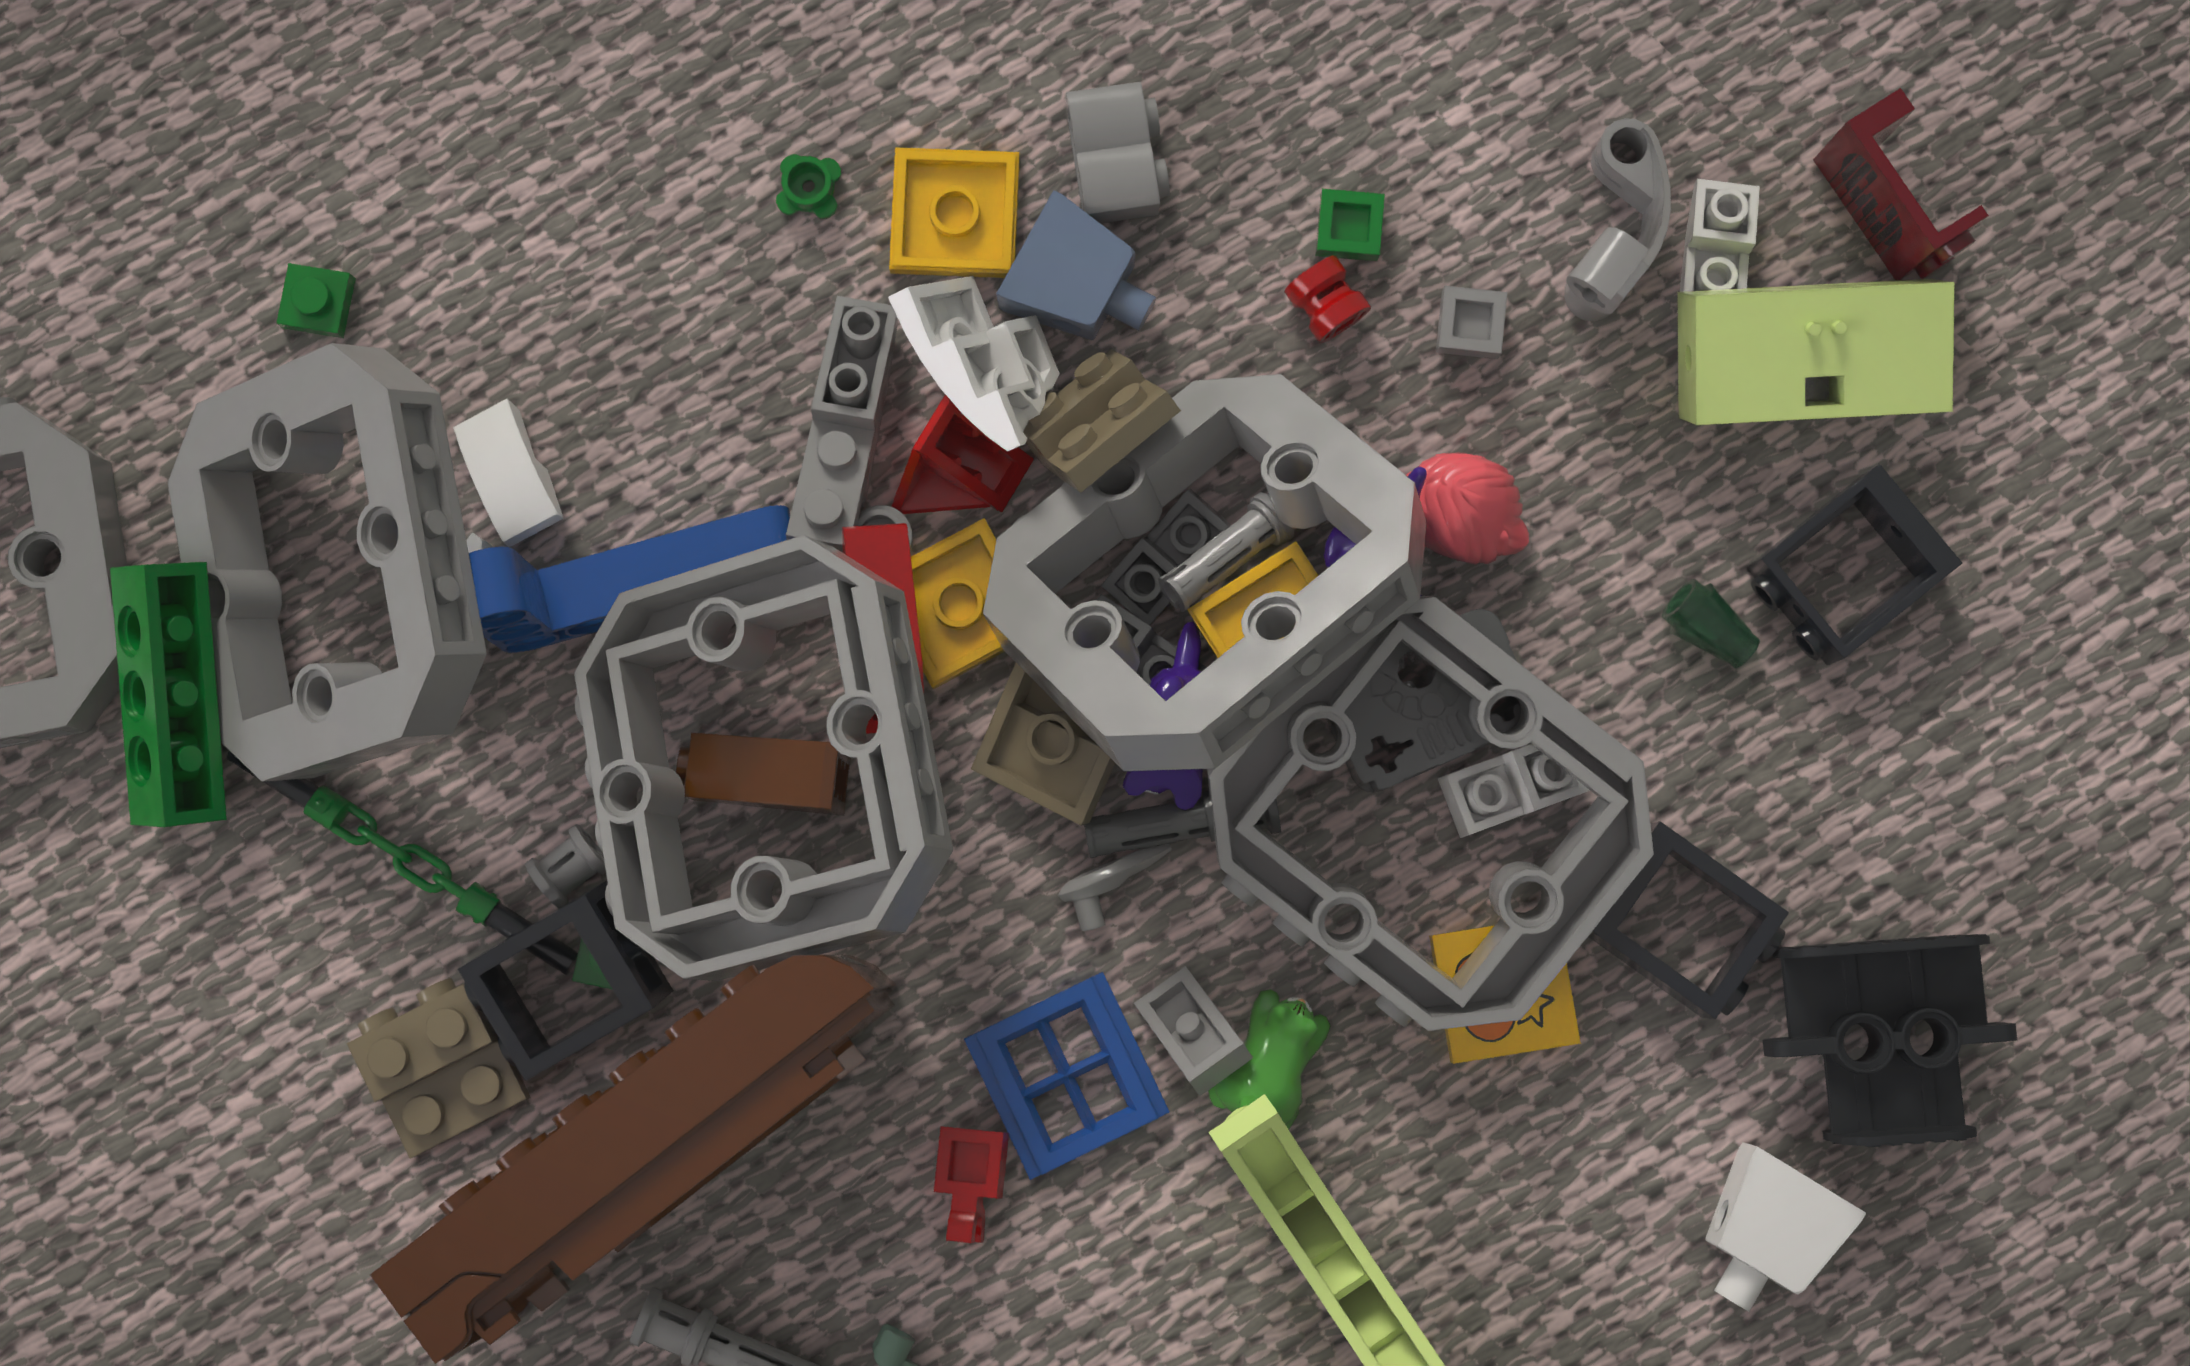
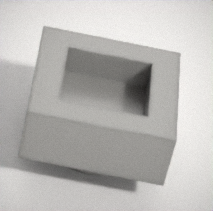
[1436,285,1508,359]

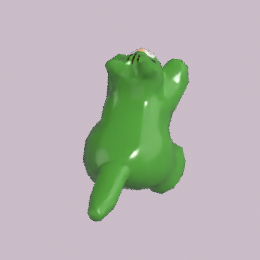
[1208,989,1331,1129]

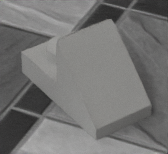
[1134,966,1253,1096]

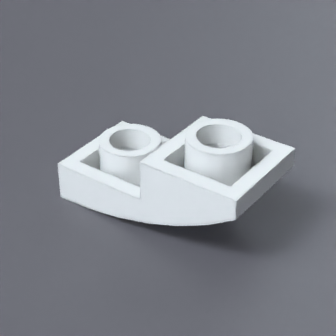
[1677,179,1760,313]
[453,399,564,547]
[1438,744,1590,838]

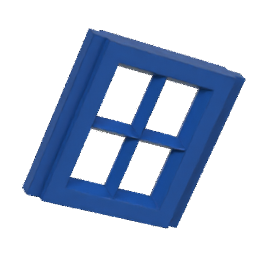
[964,972,1170,1180]

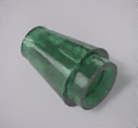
[1662,579,1760,668]

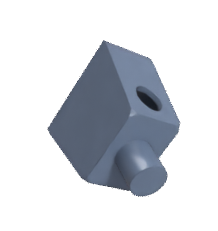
[996,190,1156,340]

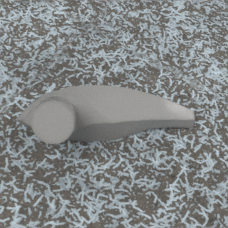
[1058,844,1172,931]

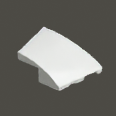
[888,276,1060,451]

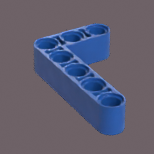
[469,505,791,653]

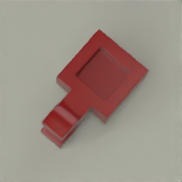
[933,1126,1009,1243]

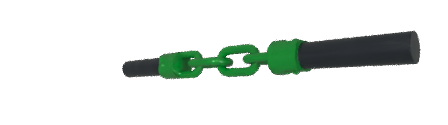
[227,751,578,975]

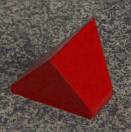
[891,394,1034,514]

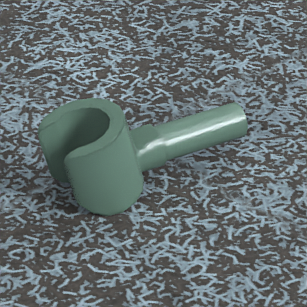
[872,1323,918,1366]

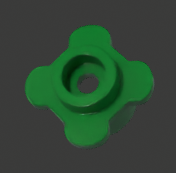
[776,154,842,219]

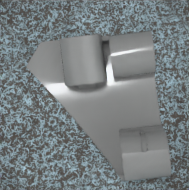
[1564,118,1671,321]

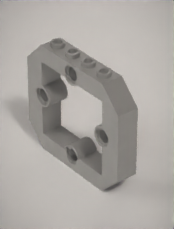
[168,343,487,782]
[983,374,1426,771]
[0,397,127,749]
[574,535,953,981]
[1207,596,1654,1031]

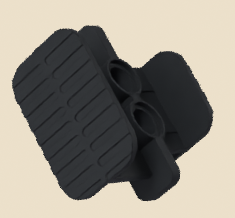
[1762,934,2017,1147]

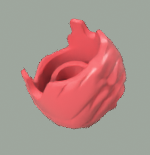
[1406,452,1529,565]

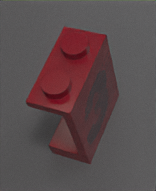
[1813,88,1989,280]

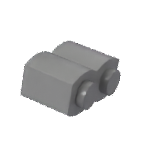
[1066,82,1170,223]

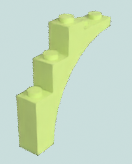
[1208,1094,1445,1366]

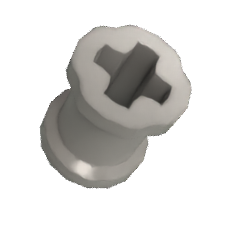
[525,824,606,908]

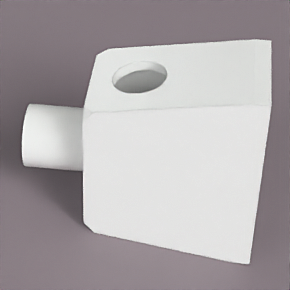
[1705,1142,1866,1312]

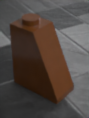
[676,733,851,816]

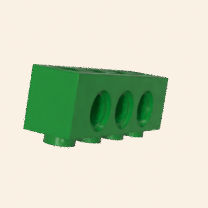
[110,562,227,827]

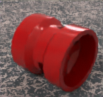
[1284,255,1371,343]

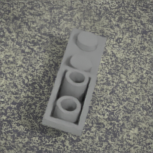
[786,296,898,553]

